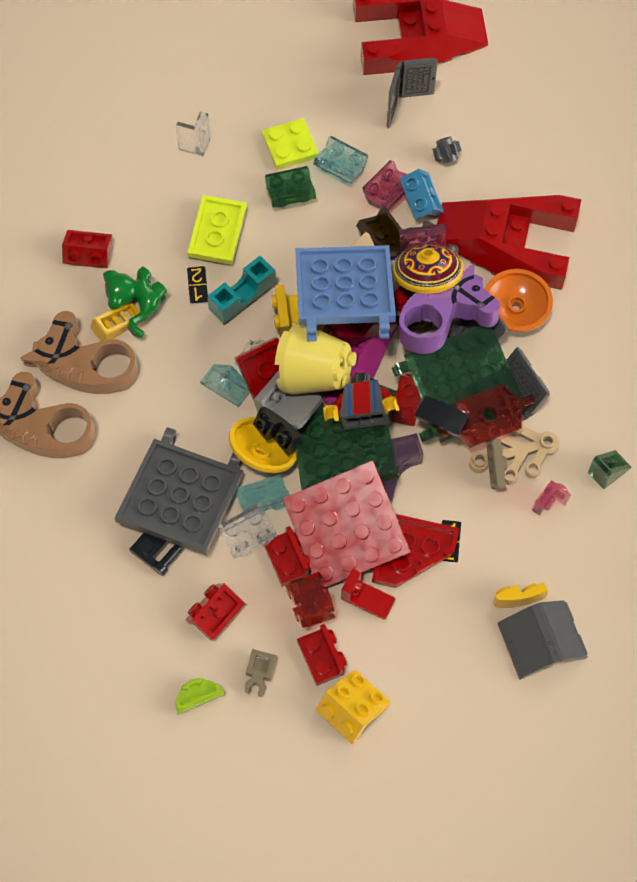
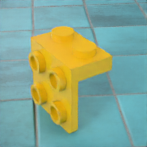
[271,285,326,338]
[315,670,390,744]

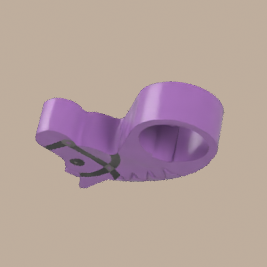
[399,264,500,354]

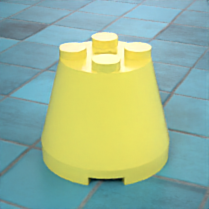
[275,323,357,395]

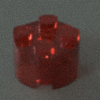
[285,572,335,628]

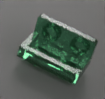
[265,166,316,208]

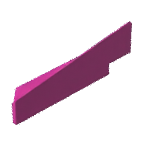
[323,321,398,405]

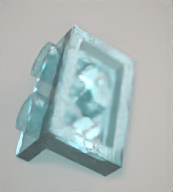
[235,474,290,517]

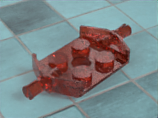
[437,384,535,448]

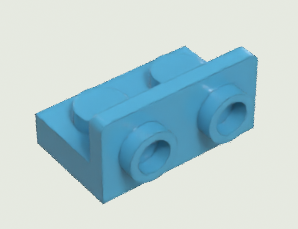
[400,169,444,219]

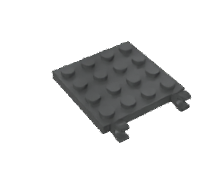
[115,427,243,555]

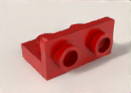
[62,230,112,268]
[263,526,311,587]
[185,583,245,640]
[297,624,347,686]

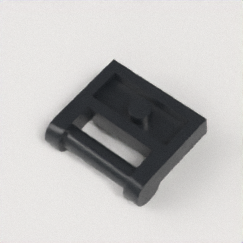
[129,533,185,576]

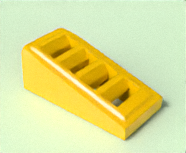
[91,302,140,342]

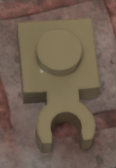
[245,649,277,697]

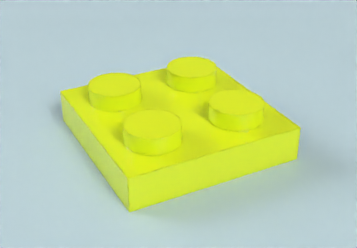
[262,118,318,170]

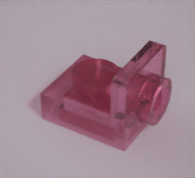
[532,480,571,516]

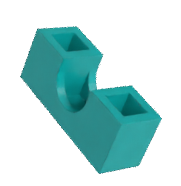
[207,255,276,324]

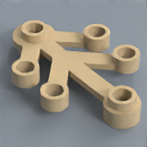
[469,419,559,484]

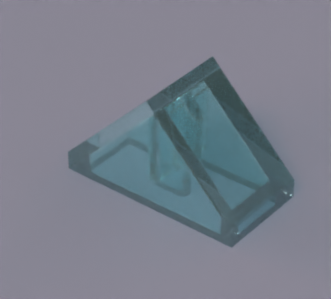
[200,364,250,407]

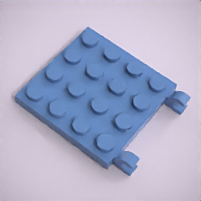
[295,245,396,341]

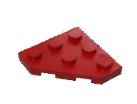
[372,514,460,588]

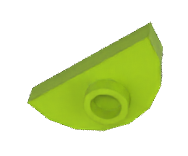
[175,678,225,715]

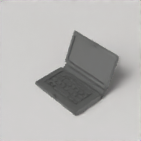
[386,58,438,129]
[464,347,550,435]
[497,600,588,680]

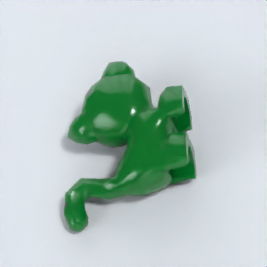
[103,266,167,338]

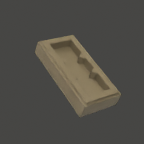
[486,439,507,489]

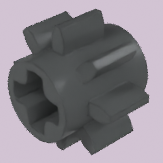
[432,136,462,163]

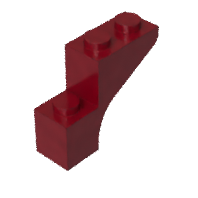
[321,319,398,347]

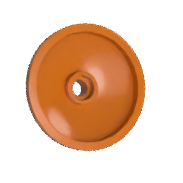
[485,269,553,333]

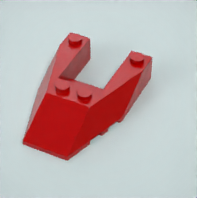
[353,0,488,75]
[433,195,582,290]

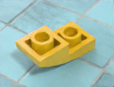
[493,582,548,608]

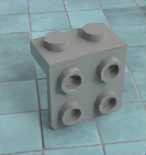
[254,371,322,429]

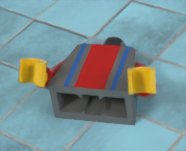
[323,373,399,430]

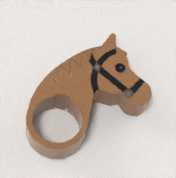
[21,311,139,394]
[0,372,96,458]

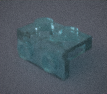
[313,136,368,184]

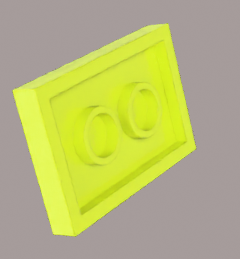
[187,195,247,265]

